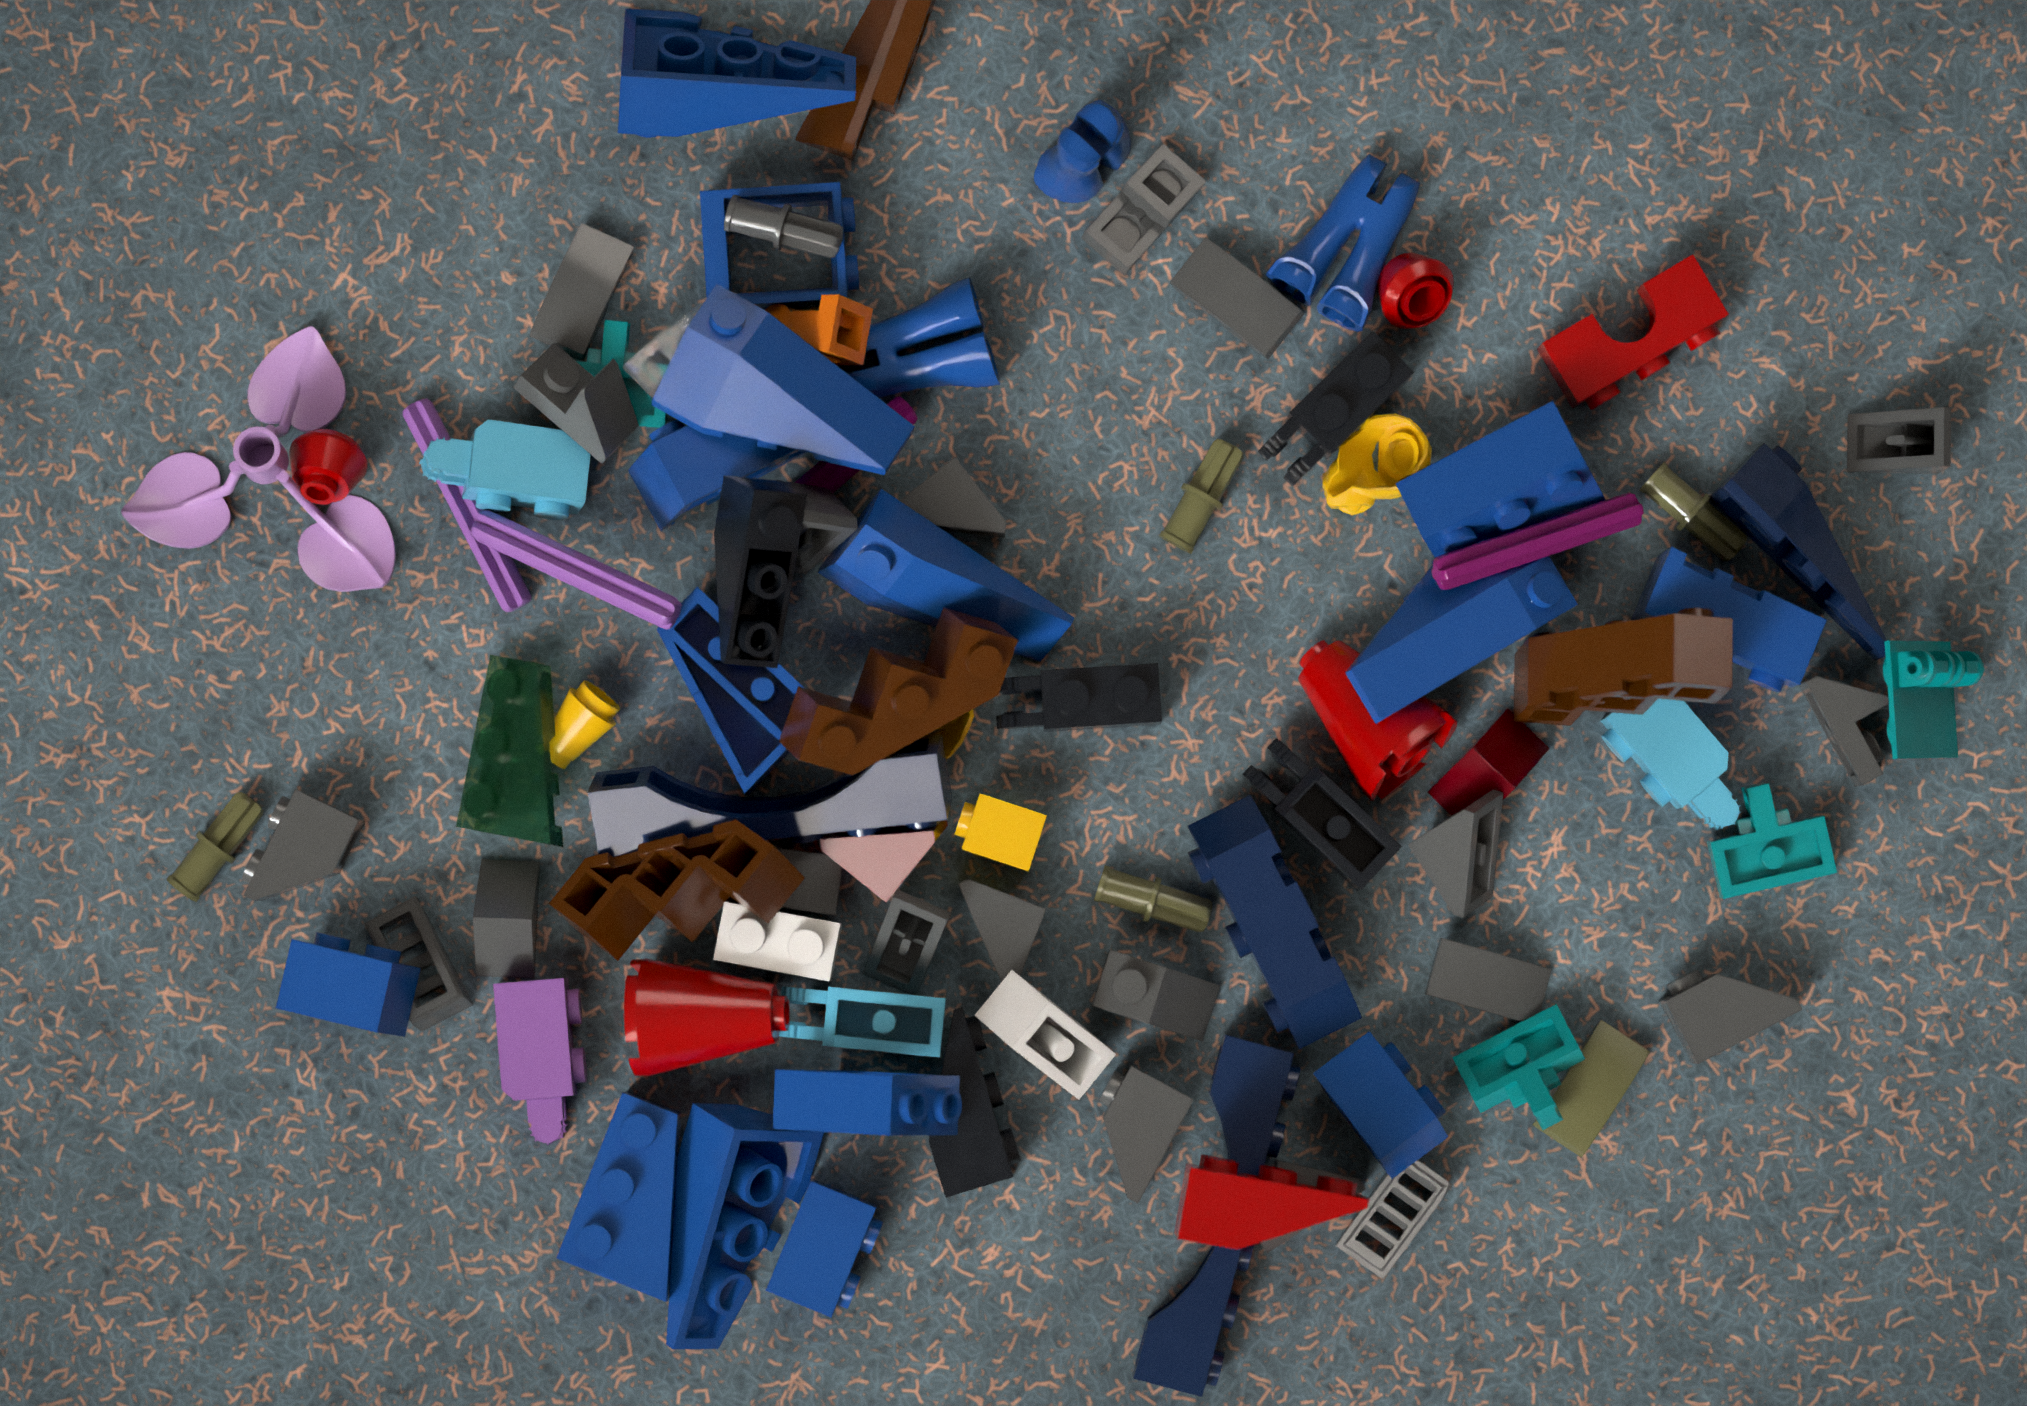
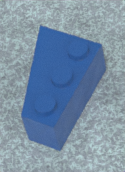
[657,587,804,796]
[556,1091,681,1302]

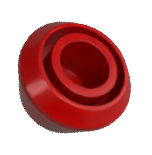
[1377,252,1454,329]
[289,429,368,505]

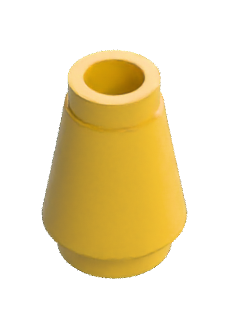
[538,680,620,769]

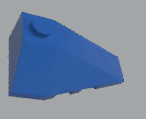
[618,8,856,138]
[651,284,915,475]
[818,489,1074,662]
[1345,556,1578,724]
[666,1103,824,1349]

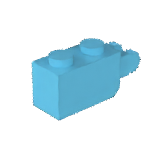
[419,419,591,520]
[1600,699,1741,830]
[779,986,946,1058]

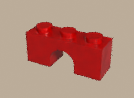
[1537,254,1729,410]

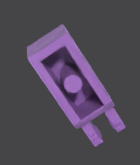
[493,978,587,1145]

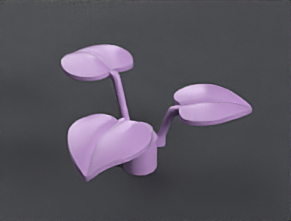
[121,326,396,592]

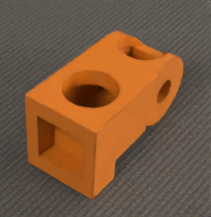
[765,294,873,365]

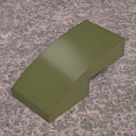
[1532,1020,1650,1157]

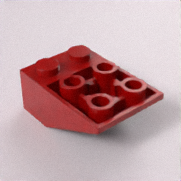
[1174,1154,1369,1250]

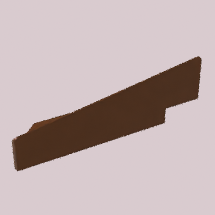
[795,0,936,161]

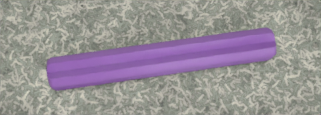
[403,398,531,612]
[471,510,682,629]

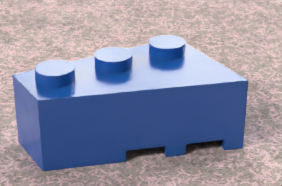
[1396,401,1606,557]
[628,420,806,531]
[1631,547,1827,693]

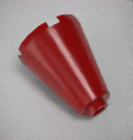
[1298,640,1458,801]
[624,958,790,1076]

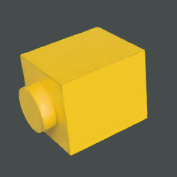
[954,793,1047,872]

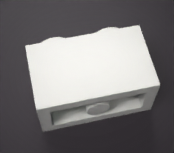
[713,902,842,981]
[974,970,1116,1100]

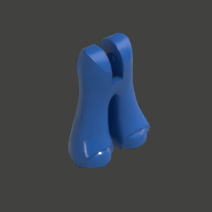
[1034,100,1131,203]
[1266,154,1420,332]
[848,277,1001,398]

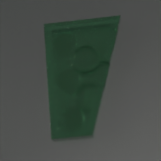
[456,655,563,847]

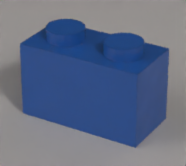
[276,932,421,1037]
[1313,1031,1448,1179]
[766,1179,883,1317]

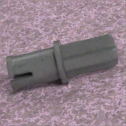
[724,195,843,258]

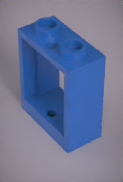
[700,182,859,310]
[773,1069,962,1136]

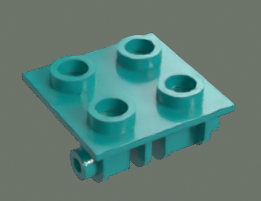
[1883,640,1984,759]

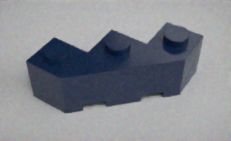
[1188,795,1362,1049]

